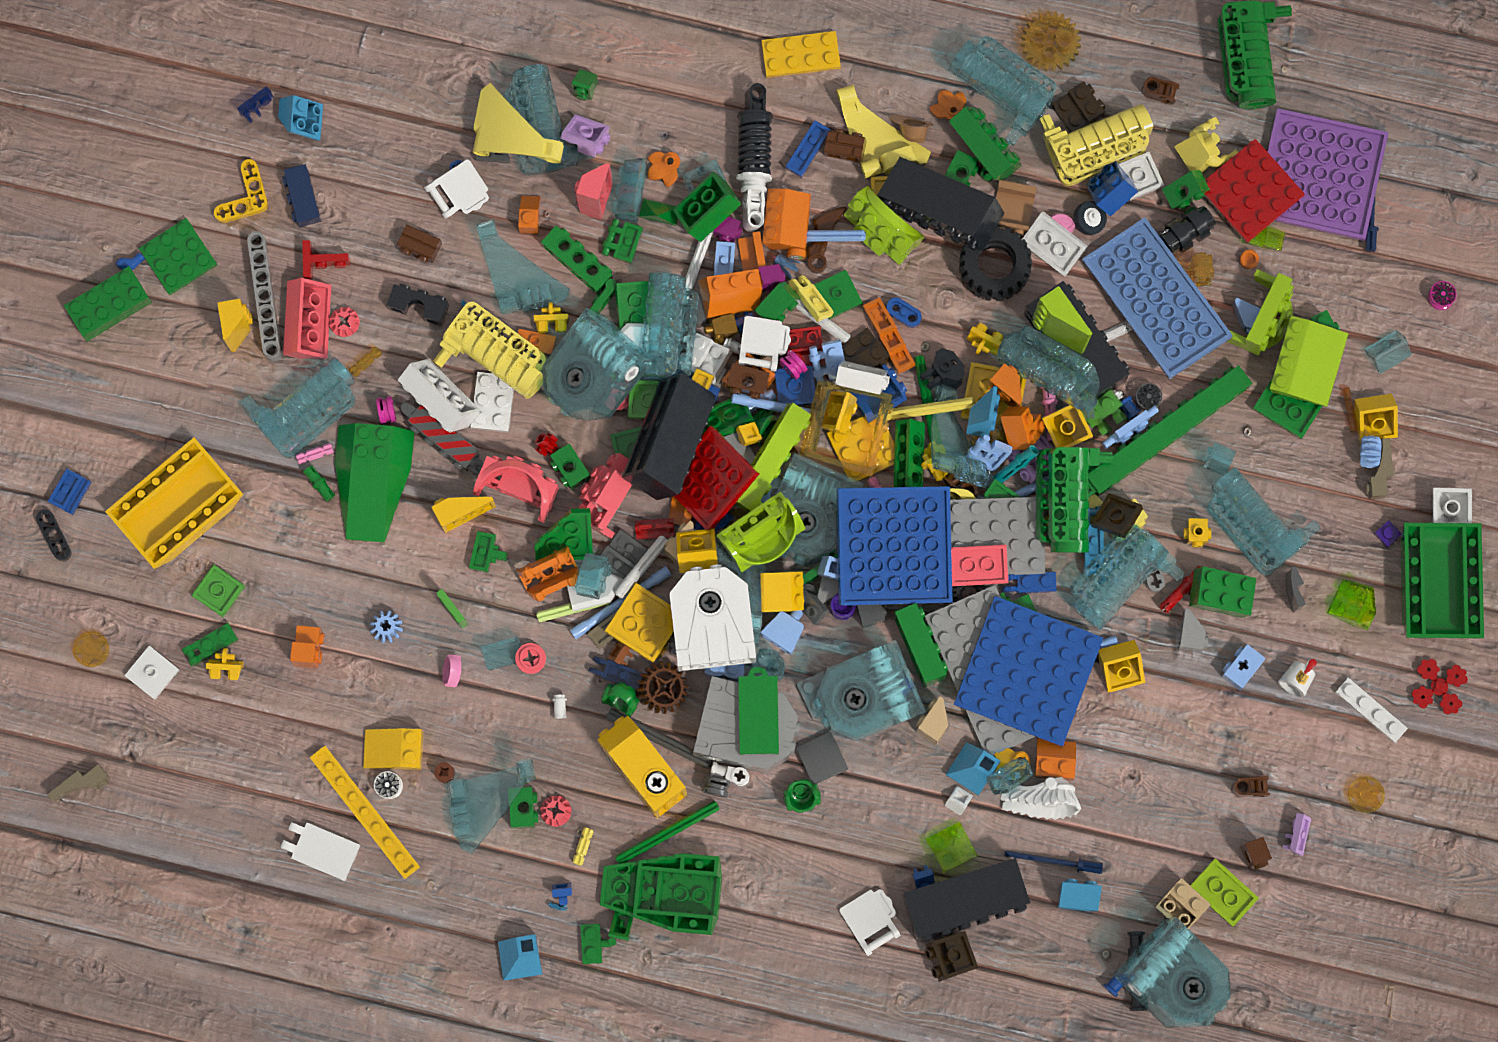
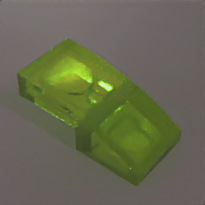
[1241,227,1286,251]

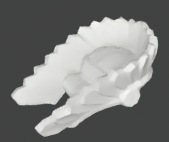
[1001,777,1081,820]

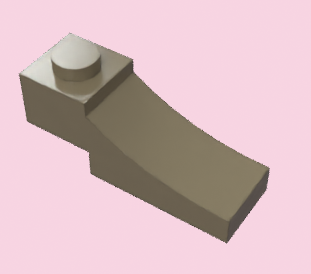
[1365,438,1394,500]
[47,765,111,802]

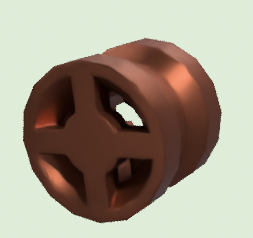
[434,762,455,783]

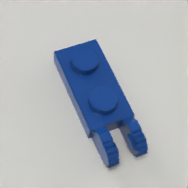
[1002,572,1057,594]

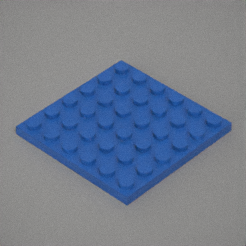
[836,486,953,605]
[953,596,1103,747]

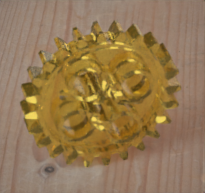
[1020,11,1081,72]

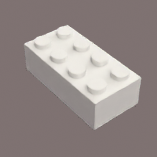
[398,359,481,432]

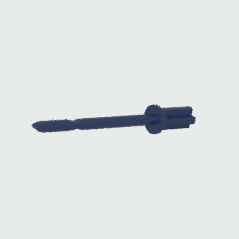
[1365,193,1379,252]
[1004,851,1103,874]

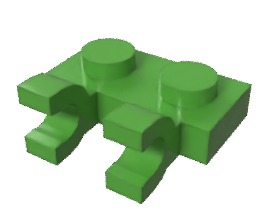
[1082,390,1127,436]

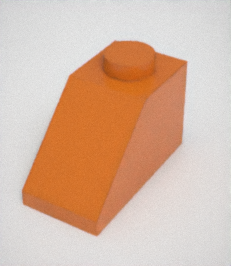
[518,196,541,234]

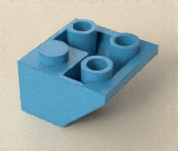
[278,95,323,141]
[966,386,1000,437]
[946,742,1000,796]
[498,934,543,981]

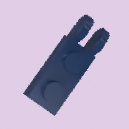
[588,656,643,692]

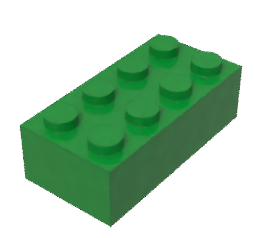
[949,106,1022,180]
[64,266,152,342]
[894,603,948,688]

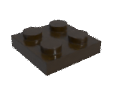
[1090,493,1143,539]

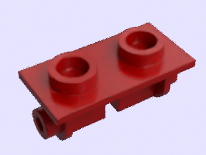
[635,518,675,539]

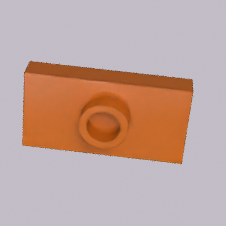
[515,329,556,356]

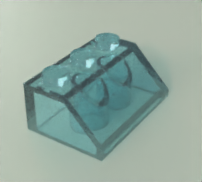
[612,158,647,223]

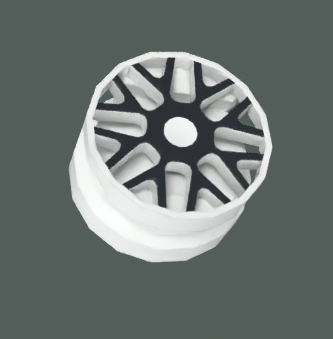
[374,771,403,799]

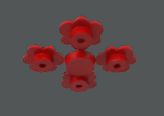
[1412,659,1468,715]

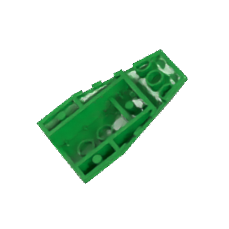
[335,423,415,543]
[600,853,722,935]

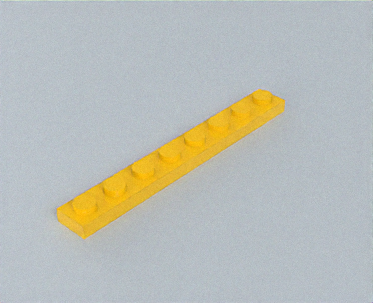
[310,746,421,879]

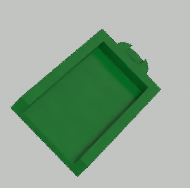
[738,667,779,755]

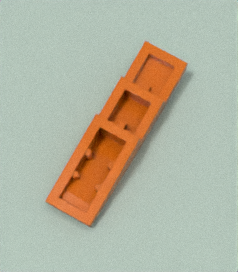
[863,297,915,374]

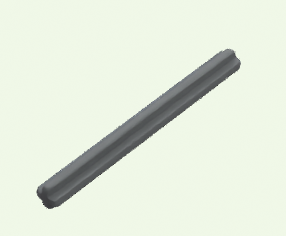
[607,709,712,769]

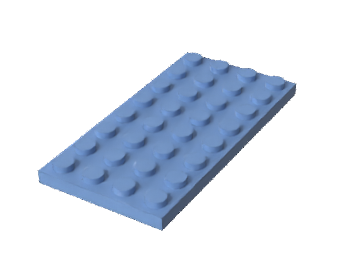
[1082,217,1233,379]

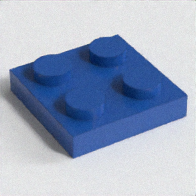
[775,366,817,406]

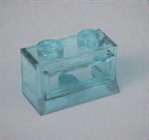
[682,159,726,194]

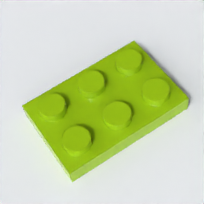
[1190,858,1259,927]

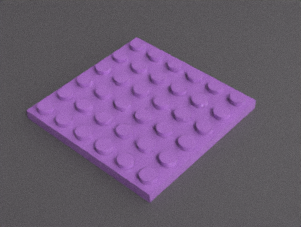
[1267,108,1389,241]

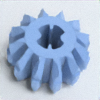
[1359,435,1381,468]
[370,610,403,643]

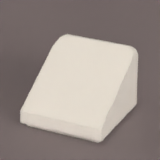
[945,786,973,815]

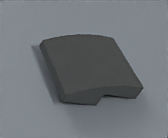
[597,529,649,579]
[1286,566,1306,613]
[796,732,848,784]

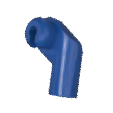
[116,252,145,270]

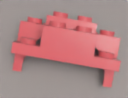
[578,453,632,539]
[473,455,559,523]

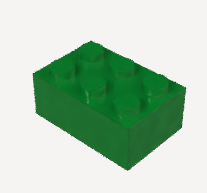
[673,171,742,242]
[1189,566,1257,618]

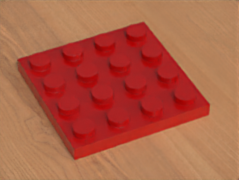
[1204,139,1305,244]
[674,426,760,531]

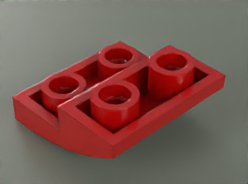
[785,325,825,366]

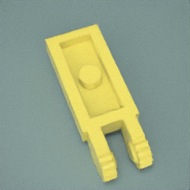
[789,275,834,322]

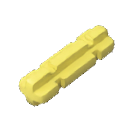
[573,827,593,866]

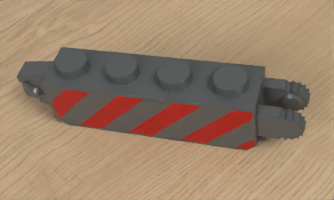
[400,402,483,476]

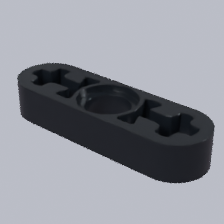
[36,510,72,562]

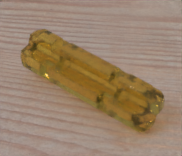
[349,346,382,377]

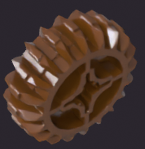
[636,662,689,714]

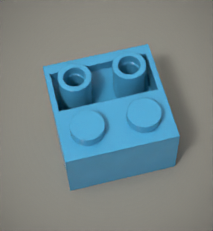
[1057,879,1102,912]

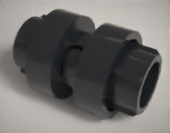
[1159,206,1216,254]

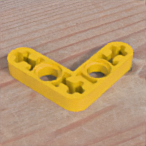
[214,159,268,223]

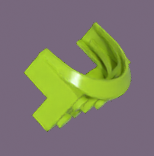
[1226,269,1294,356]

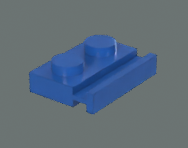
[48,468,92,515]

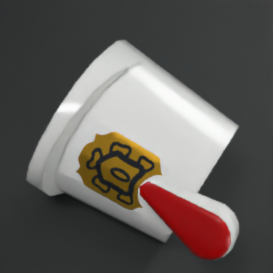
[1278,658,1317,698]

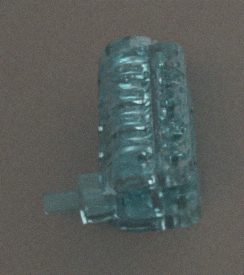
[949,36,1057,146]
[503,64,595,175]
[632,272,699,381]
[997,325,1100,420]
[1070,524,1184,631]

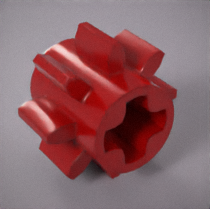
[535,432,558,457]

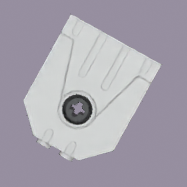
[670,565,756,671]

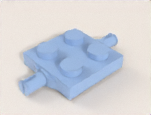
[1102,405,1159,449]

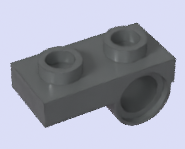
[801,583,829,625]

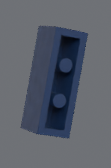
[282,164,322,227]

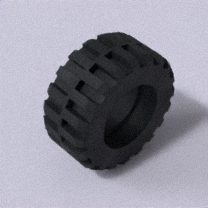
[959,225,1032,301]

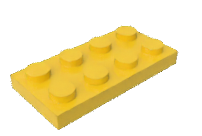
[762,31,841,78]

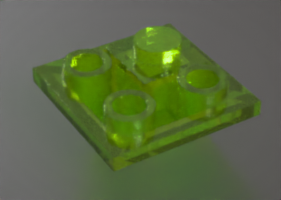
[1327,579,1376,631]
[925,821,978,874]

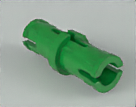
[303,465,336,502]

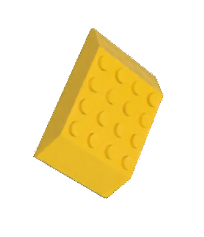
[105,437,244,569]

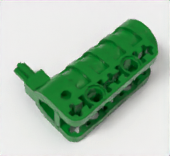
[1217,0,1292,110]
[1036,447,1114,553]

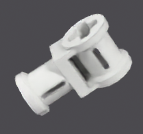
[710,761,750,786]

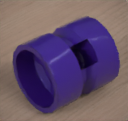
[830,593,856,621]

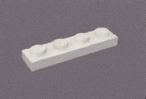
[1335,678,1408,743]

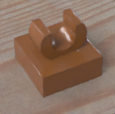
[607,642,633,666]

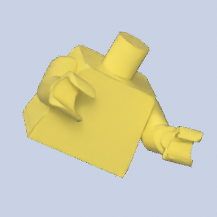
[1174,117,1238,173]

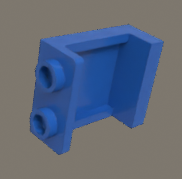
[846,364,907,423]

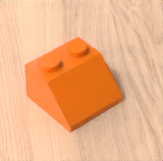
[987,363,1022,407]
[1034,739,1076,781]

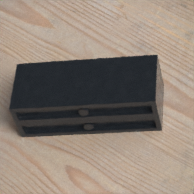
[877,157,1005,252]
[1024,281,1130,406]
[622,373,716,500]
[902,858,1030,943]

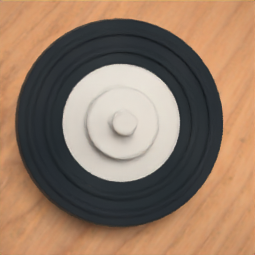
[1073,201,1107,235]

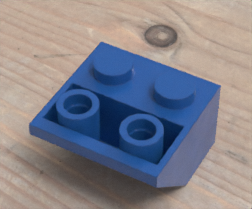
[1086,161,1138,217]

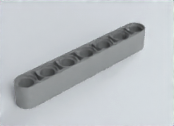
[247,231,282,362]

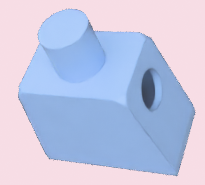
[760,610,804,656]

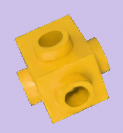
[1183,518,1211,548]

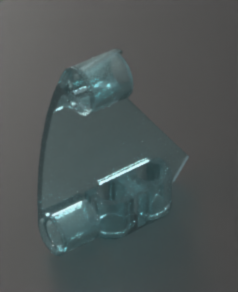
[476,220,570,315]
[931,384,993,488]
[448,759,536,854]

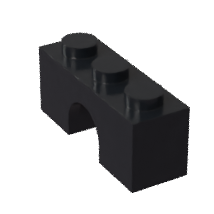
[387,284,449,327]

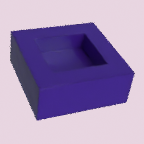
[1374,520,1402,548]

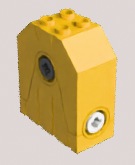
[597,716,687,819]

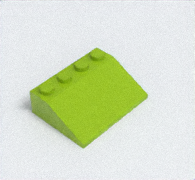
[1032,286,1092,354]
[1270,316,1349,407]

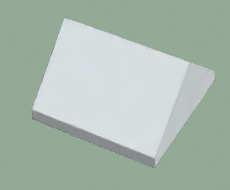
[1433,488,1472,523]

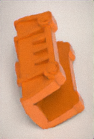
[516,546,580,601]

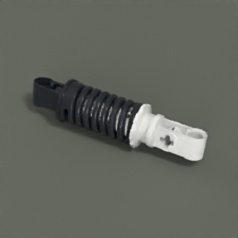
[736,83,773,232]

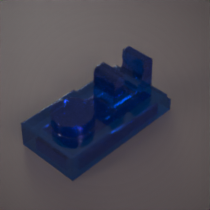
[237,86,274,123]

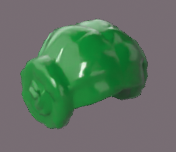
[601,682,639,717]
[783,779,821,813]

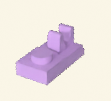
[1283,813,1311,856]

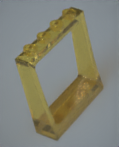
[799,381,893,476]

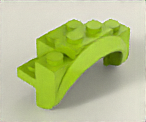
[844,186,925,265]
[716,492,806,572]

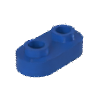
[886,297,922,328]

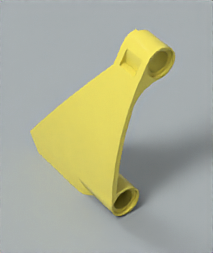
[473,83,564,163]
[836,85,931,179]

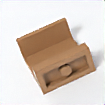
[996,180,1037,236]

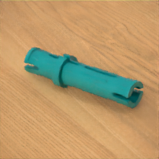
[992,445,1039,484]

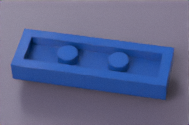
[785,120,831,178]

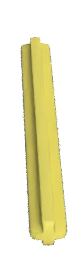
[881,397,975,421]

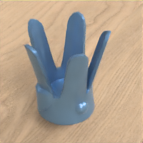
[772,253,801,279]

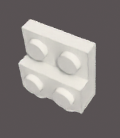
[678,333,732,384]

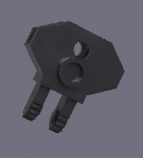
[920,348,965,390]

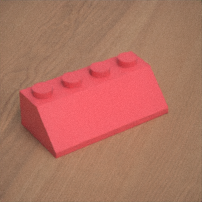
[574,163,613,219]
[283,278,331,359]

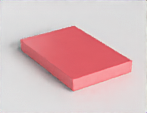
[951,545,1009,586]

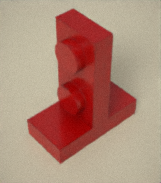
[302,240,350,280]

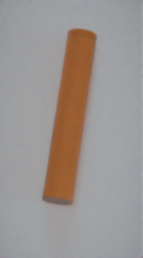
[1342,387,1358,432]

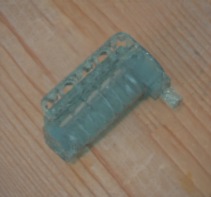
[241,356,356,458]
[1207,467,1321,576]

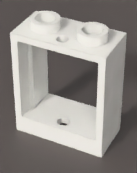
[835,361,890,395]

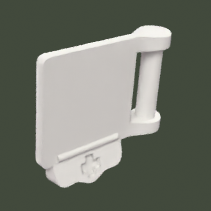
[424,159,489,219]
[738,316,791,372]
[839,889,901,956]

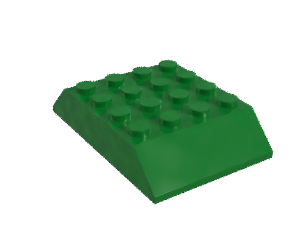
[1401,523,1484,639]

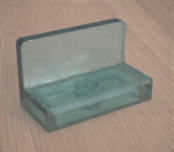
[1365,330,1412,374]
[481,636,525,671]

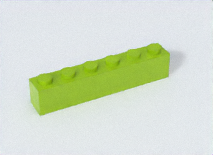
[735,402,811,513]

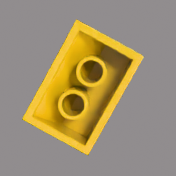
[217,299,253,352]

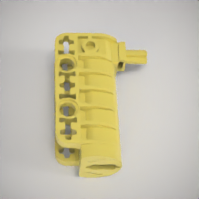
[1039,104,1153,186]
[433,302,547,399]

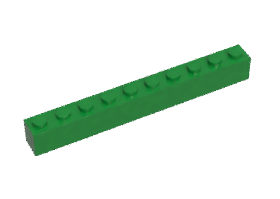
[1088,365,1253,497]

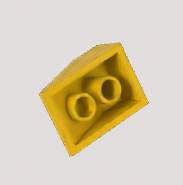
[819,391,857,435]
[432,497,496,533]
[363,728,424,770]

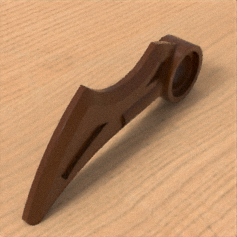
[806,206,847,274]

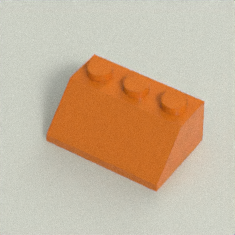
[762,189,811,250]
[698,269,762,318]

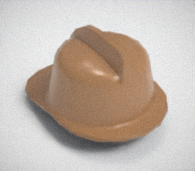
[889,115,933,143]

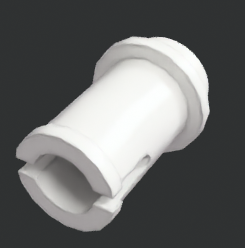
[723,337,741,355]
[552,695,567,719]

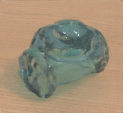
[752,649,785,681]

